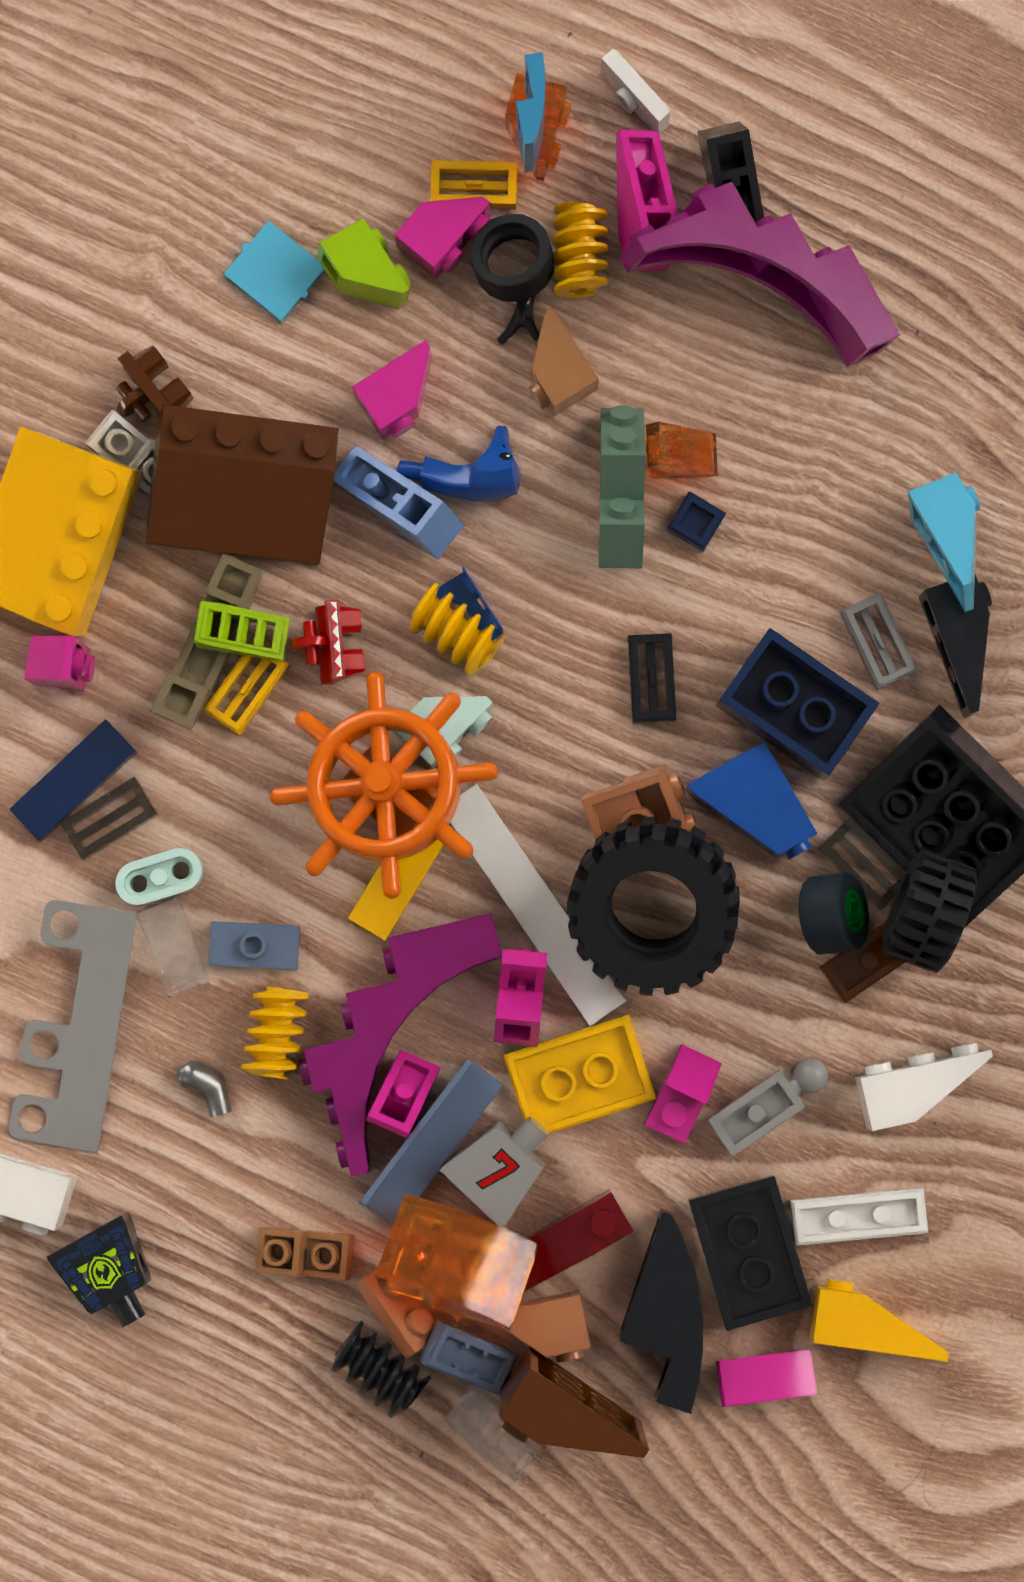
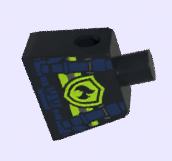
[47,1212,151,1328]

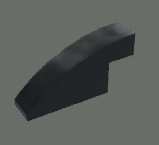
[618,1209,703,1414]

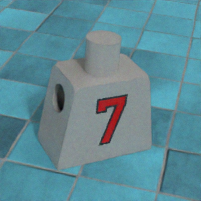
[440,1116,549,1229]

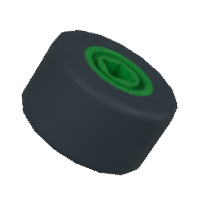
[798,872,869,955]

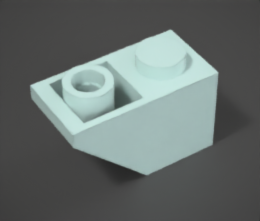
[394,696,493,769]

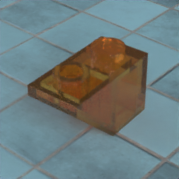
[505,73,573,181]

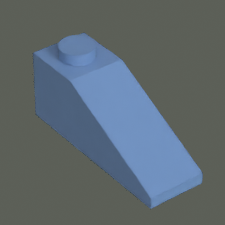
[333,445,464,560]

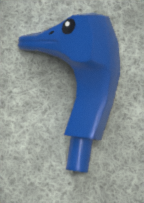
[397,425,520,502]

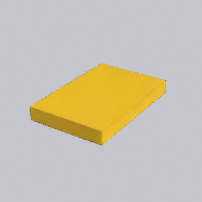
[503,1014,656,1134]

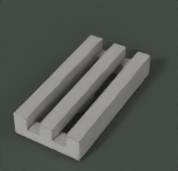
[839,592,918,691]

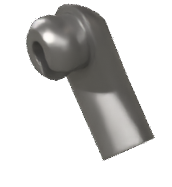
[176,1061,232,1117]

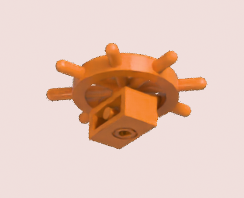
[270,672,498,899]

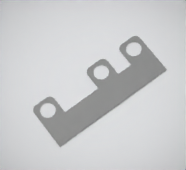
[8,900,137,1153]

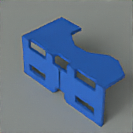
[437,567,503,640]

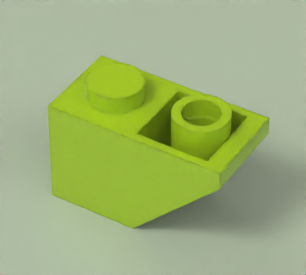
[317,218,411,309]

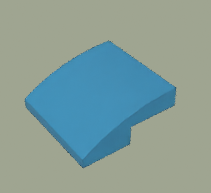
[516,52,546,173]

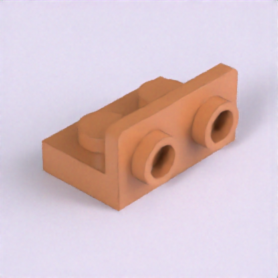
[355,1245,462,1359]

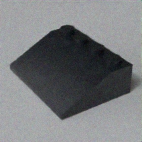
[839,704,1024,928]

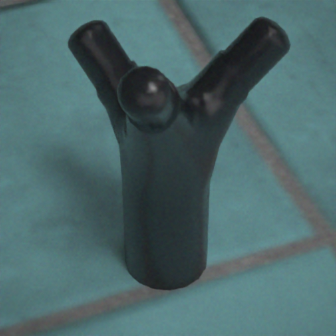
[497,296,540,345]

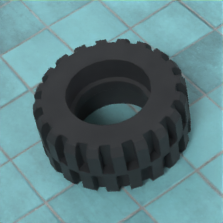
[566,816,740,996]

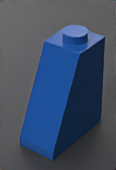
[685,741,818,860]

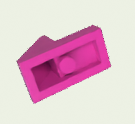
[644,1044,722,1144]
[366,1049,441,1138]

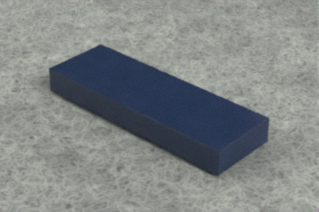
[9,719,137,842]

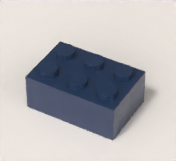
[716,628,880,781]

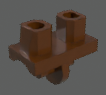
[116,345,194,423]

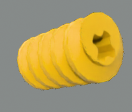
[554,202,608,299]
[409,582,506,676]
[240,986,309,1080]

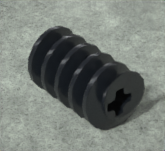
[331,1320,431,1418]

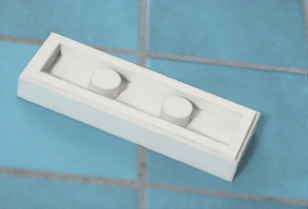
[790,1187,928,1246]

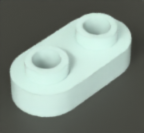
[115,848,204,906]

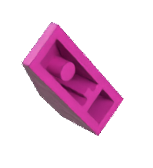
[616,130,678,271]

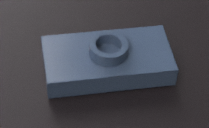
[209,921,300,970]
[418,1320,517,1395]

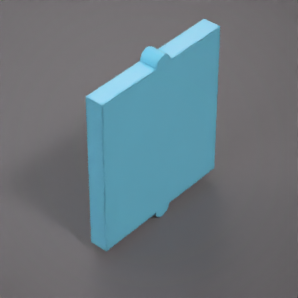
[223,220,325,323]

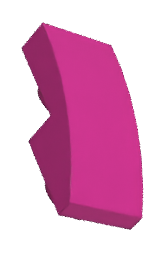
[715,1349,817,1407]

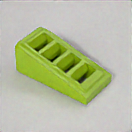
[194,600,291,662]

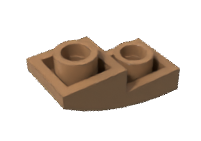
[255,1227,355,1281]

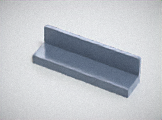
[359,1058,503,1228]

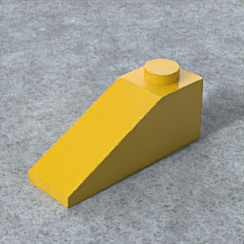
[809,1278,949,1362]

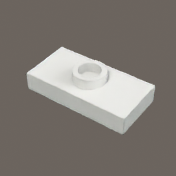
[600,49,670,134]

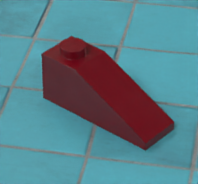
[495,1189,634,1295]

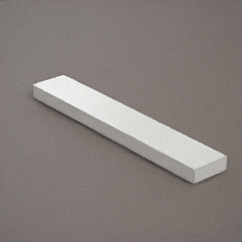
[450,784,626,1026]

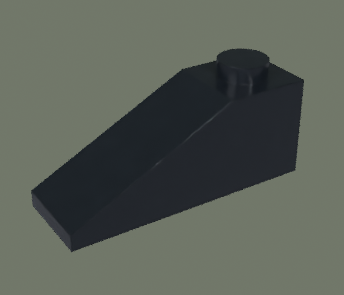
[697,121,764,222]
[919,575,992,719]

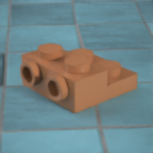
[581,764,699,839]

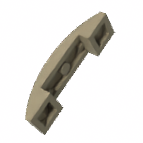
[151,553,263,730]

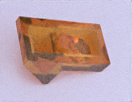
[646,421,718,479]

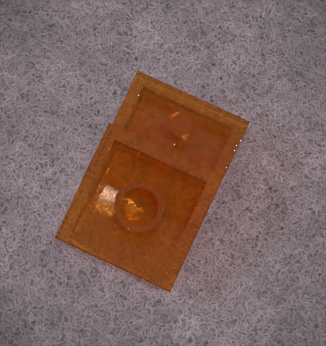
[375,1194,538,1330]

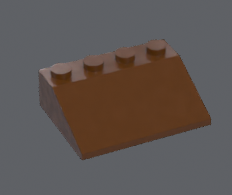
[146,404,339,565]
[499,1346,649,1458]

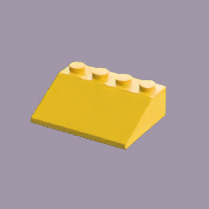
[0,426,144,636]

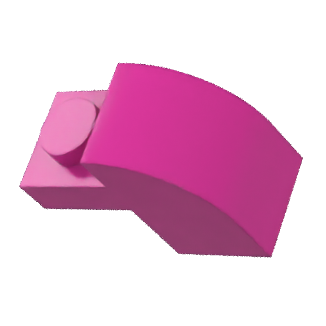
[493,948,547,1047]

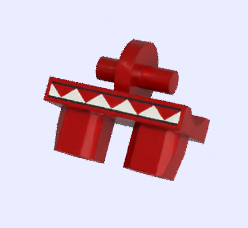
[292,600,365,685]

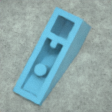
[908,472,980,612]

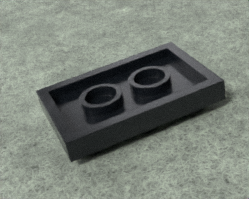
[688,1175,813,1331]

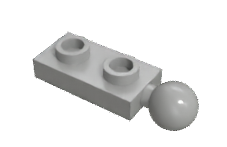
[706,1058,828,1157]

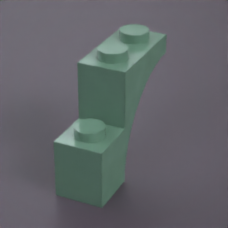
[598,405,646,569]

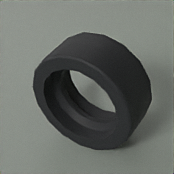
[470,214,555,302]

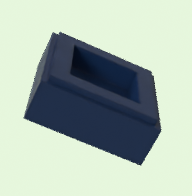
[666,491,726,552]

